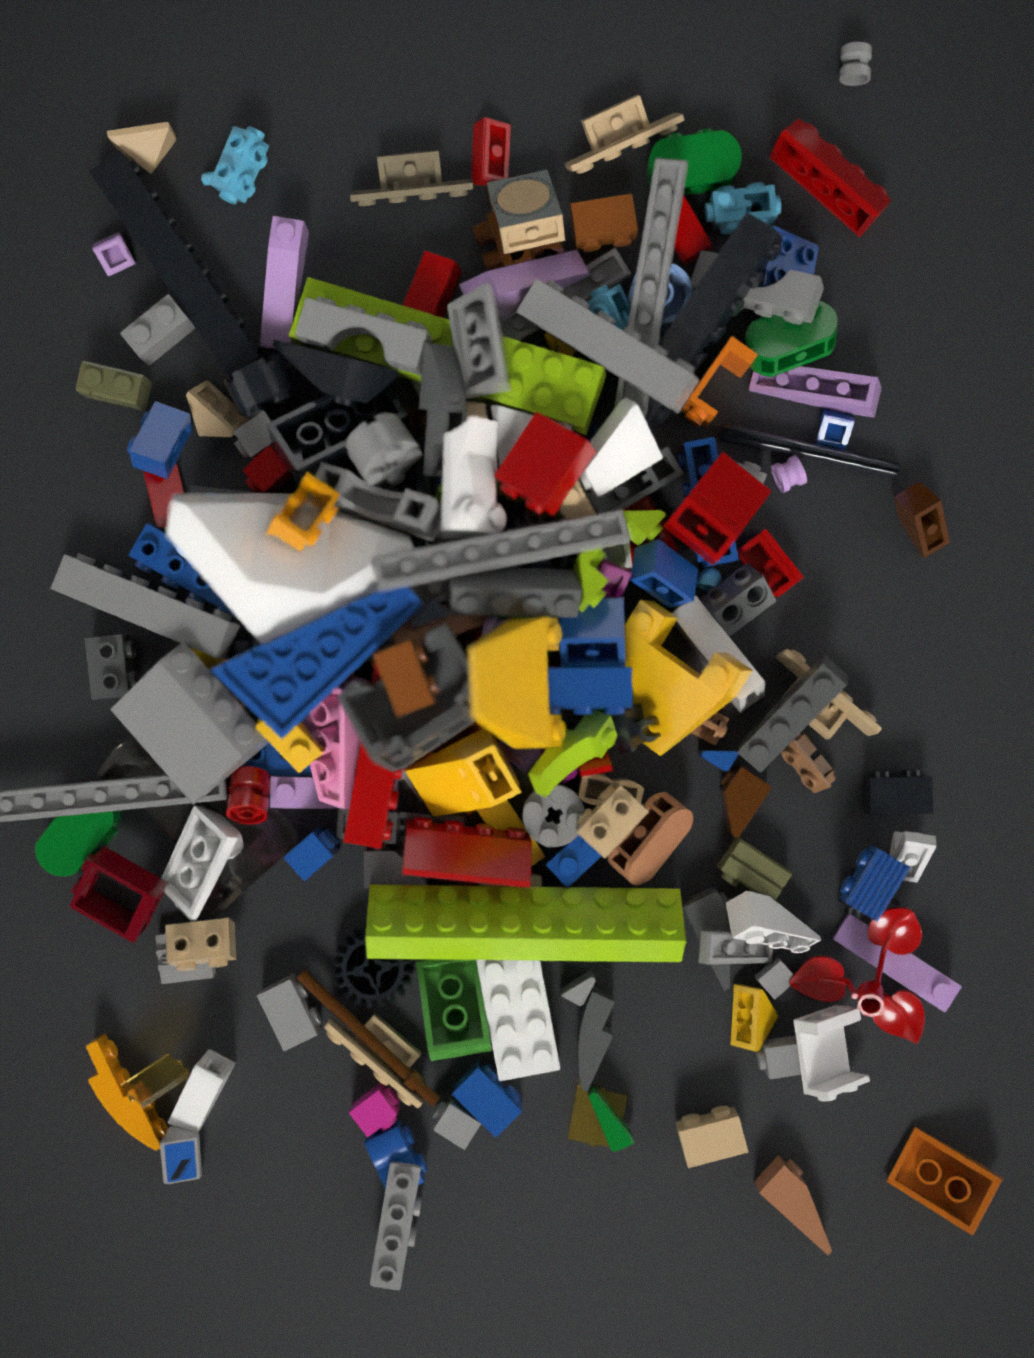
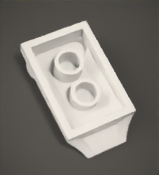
[441,416,506,537]
[161,806,243,922]

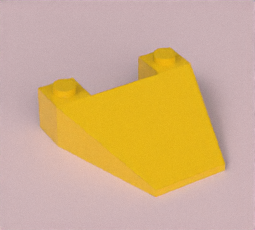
[625,600,753,756]
[469,617,565,748]

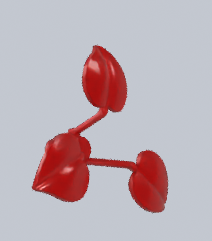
[789,907,925,1044]

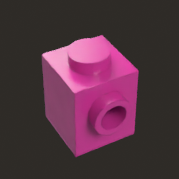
[349,1083,400,1138]

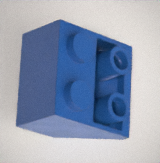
[560,597,626,668]

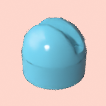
[696,568,722,592]

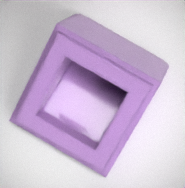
[92,231,136,277]

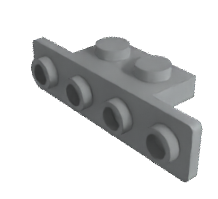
[370,1161,422,1291]

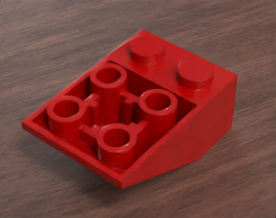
[663,452,772,565]

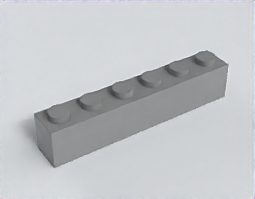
[516,278,699,413]
[50,553,240,659]

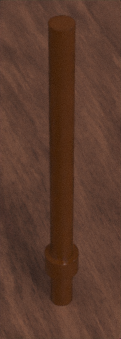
[296,970,440,1107]

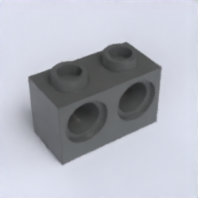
[699,563,777,637]

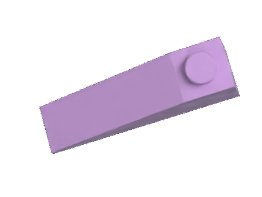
[260,216,309,351]
[459,250,590,318]
[749,366,882,418]
[270,776,398,809]
[832,913,962,1012]

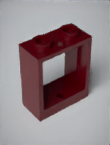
[69,846,169,944]

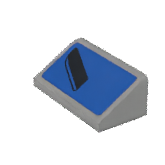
[160,1126,202,1184]

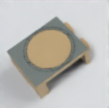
[487,170,565,254]

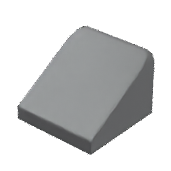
[754,956,793,1000]
[560,971,596,1006]

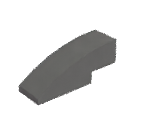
[577,986,615,1092]

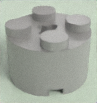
[346,413,423,487]
[523,784,585,847]

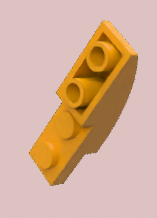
[85,1033,168,1151]

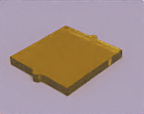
[121,1054,191,1108]
[568,1085,627,1147]

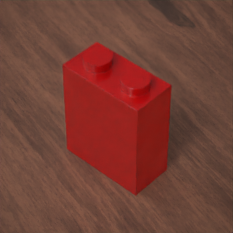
[494,411,596,517]

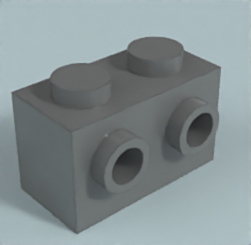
[84,634,139,700]

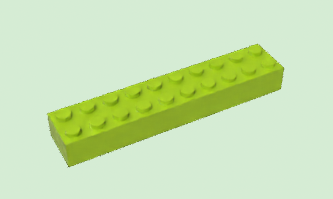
[289,277,606,435]
[366,884,686,962]

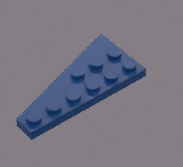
[211,586,424,739]

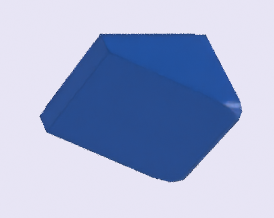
[815,408,855,450]
[698,749,738,772]

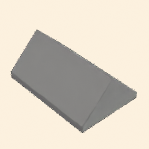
[447,283,511,399]

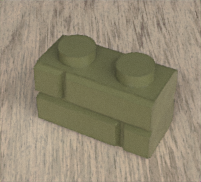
[76,361,152,411]
[717,837,793,900]

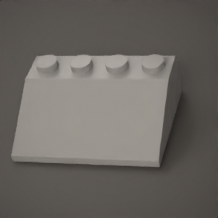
[111,642,268,805]

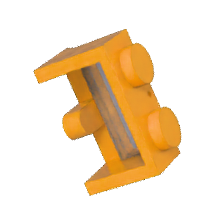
[266,472,340,552]

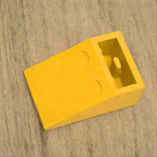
[404,728,521,817]

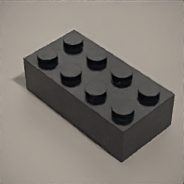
[267,386,410,486]

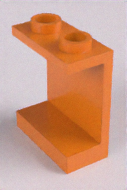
[681,337,758,428]

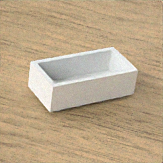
[476,960,560,1081]

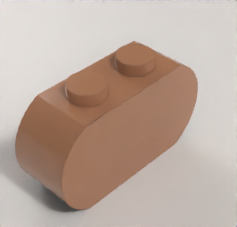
[608,792,693,885]

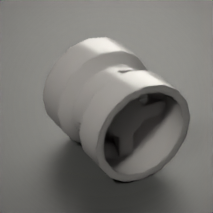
[839,42,872,86]

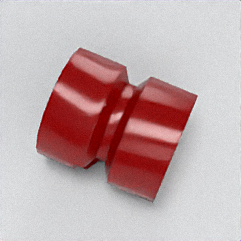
[226,766,271,825]

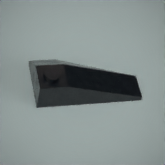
[273,340,399,406]

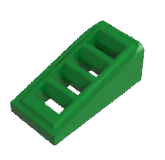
[587,1084,635,1153]

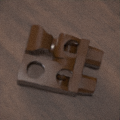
[473,211,564,271]

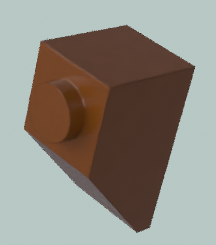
[893,481,950,558]
[720,765,772,839]

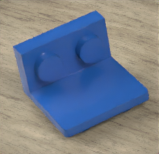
[757,226,819,287]

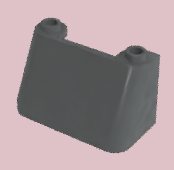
[337,623,476,771]

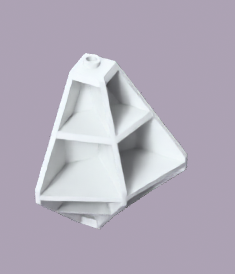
[166,493,416,644]

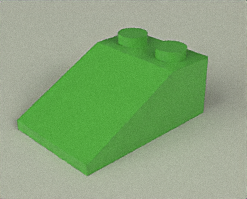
[416,959,492,1061]

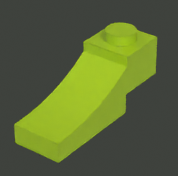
[528,710,618,797]

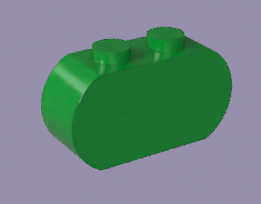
[646,128,742,196]
[745,301,838,377]
[35,810,122,877]

